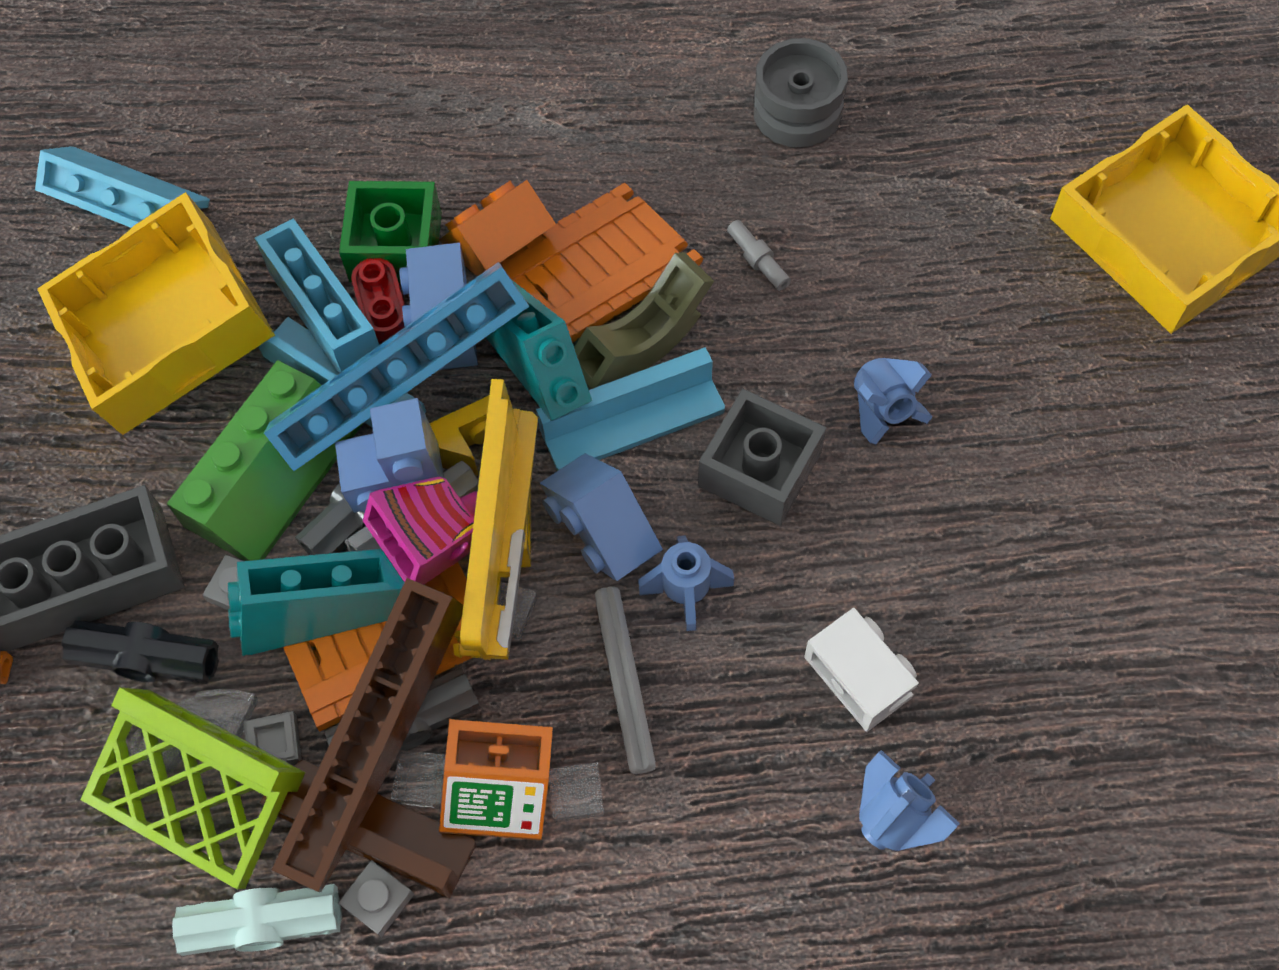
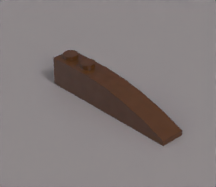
[272,578,464,892]

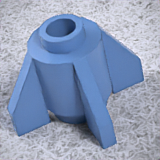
[854,358,932,445]
[638,535,734,631]
[859,750,960,851]

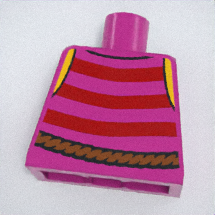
[362,476,478,585]

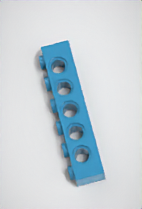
[264,262,530,471]

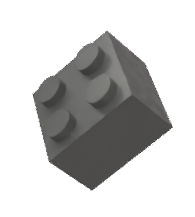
[698,388,826,526]

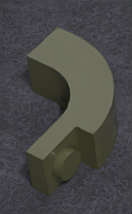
[574,252,714,389]

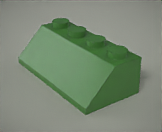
[167,360,363,561]

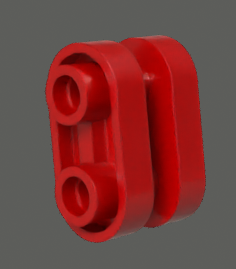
[351,258,405,345]

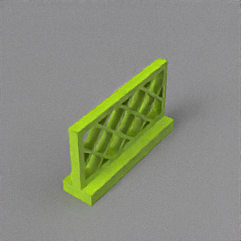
[80,687,306,890]

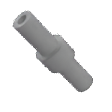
[727,220,791,291]

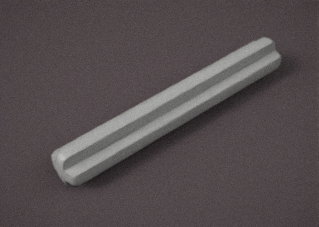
[595,586,656,774]

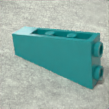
[486,279,592,421]
[228,549,425,656]

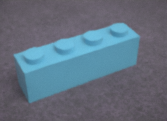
[255,218,379,373]

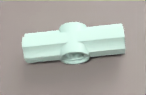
[172,884,342,956]

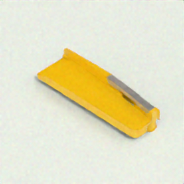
[453,379,538,660]

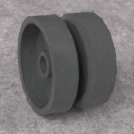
[754,38,848,147]

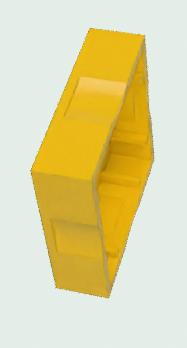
[1050,104,1279,334]
[37,192,275,435]

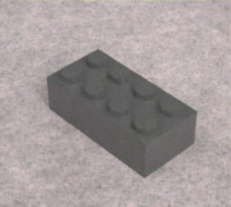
[0,485,185,652]

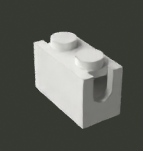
[804,608,919,732]

